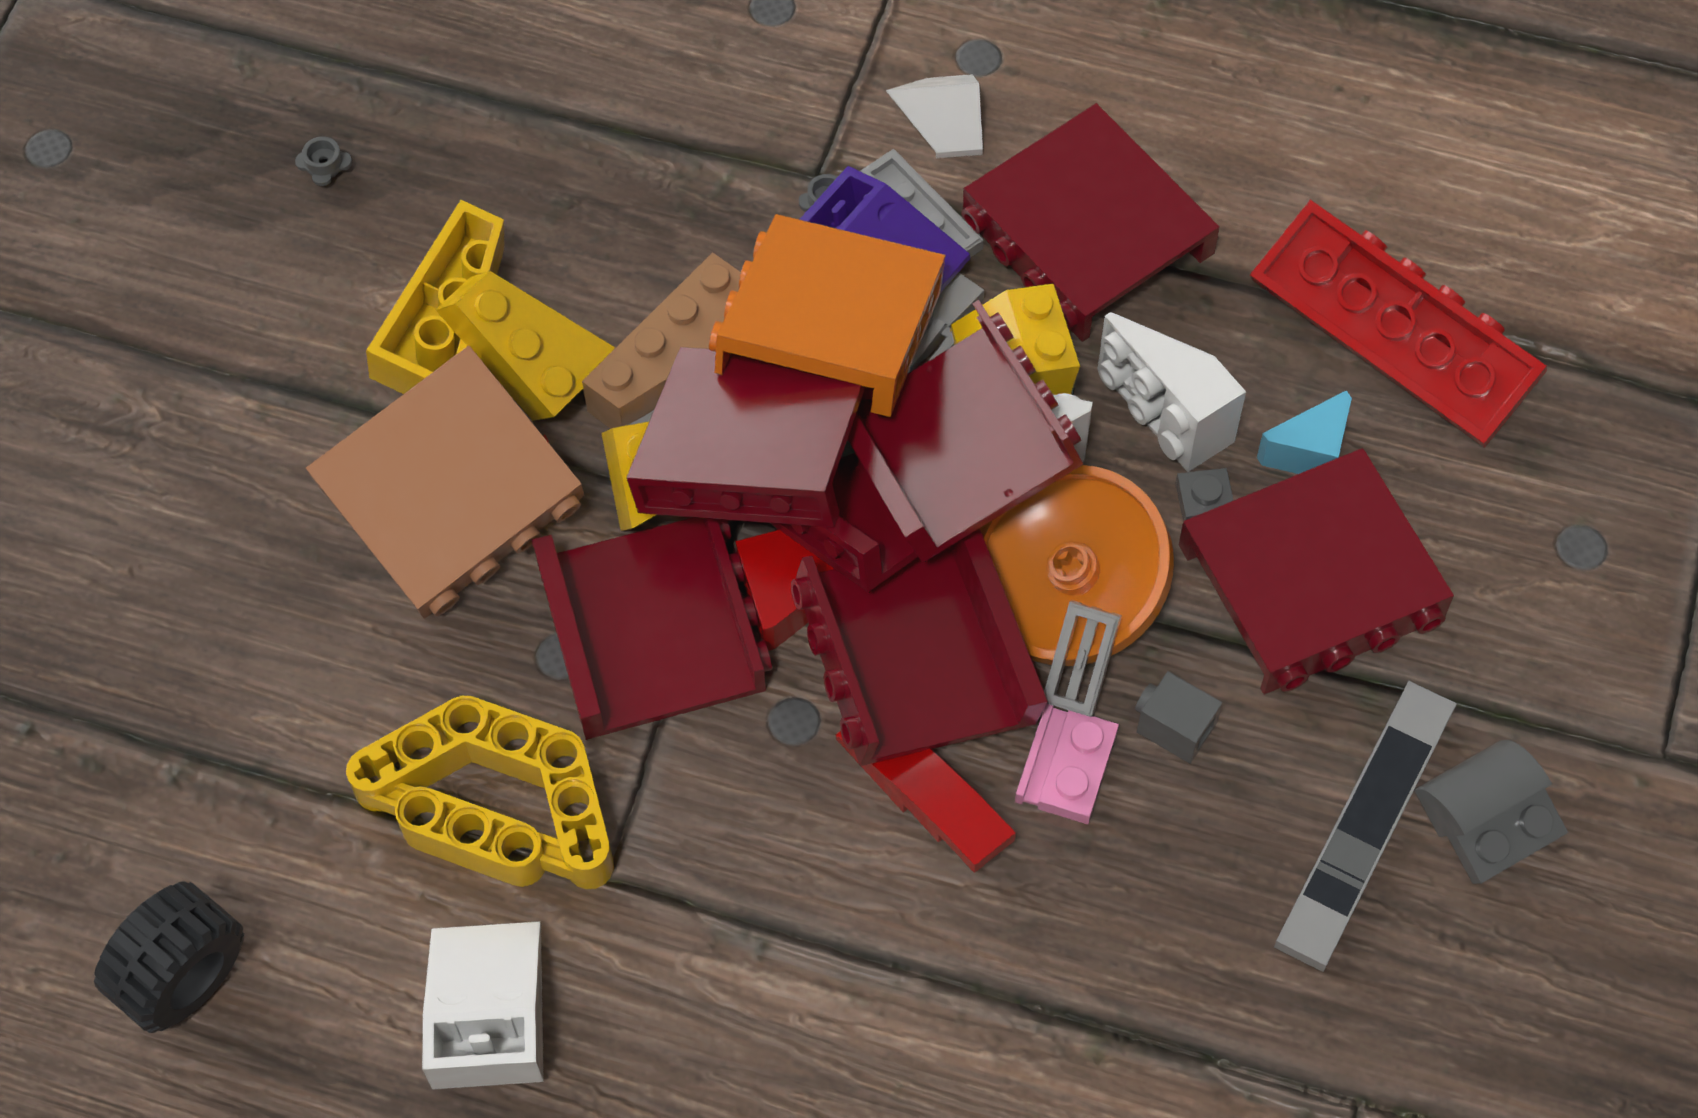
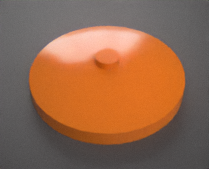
[980,465,1174,666]

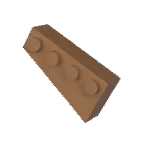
[582,252,741,429]

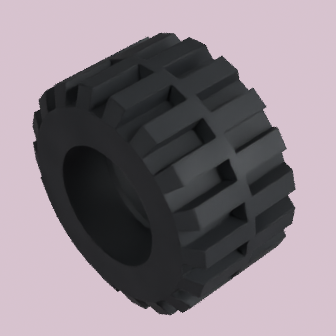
[94,881,245,1033]

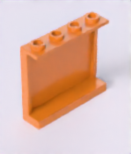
[709,214,946,417]

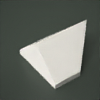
[886,74,983,158]

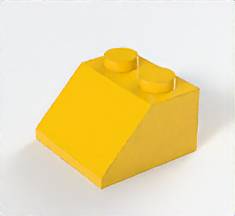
[950,284,1080,395]

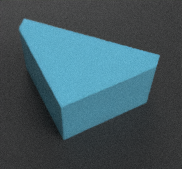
[1257,391,1352,474]

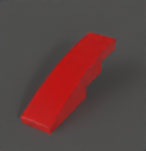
[836,731,1016,873]

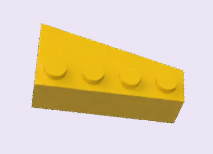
[366,200,504,394]

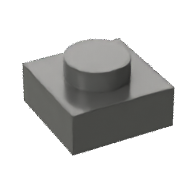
[1175,468,1234,521]

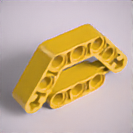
[346,696,614,889]

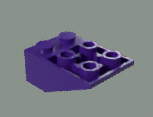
[799,166,970,292]

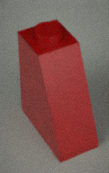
[735,529,834,651]

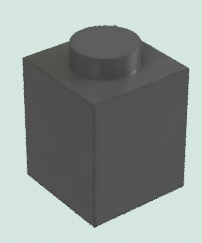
[1135,671,1223,764]

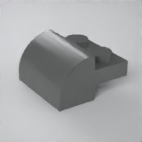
[1414,740,1568,884]

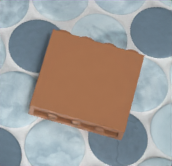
[306,345,585,619]

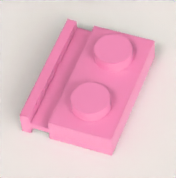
[1015,704,1119,824]

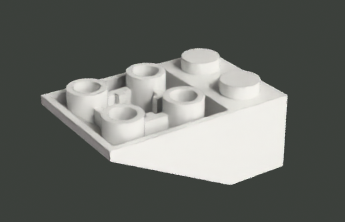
[1097,312,1246,472]
[422,921,543,1089]

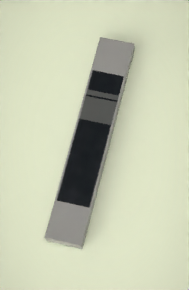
[1274,681,1457,972]

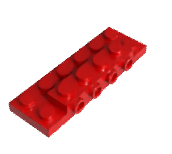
[1250,199,1547,448]

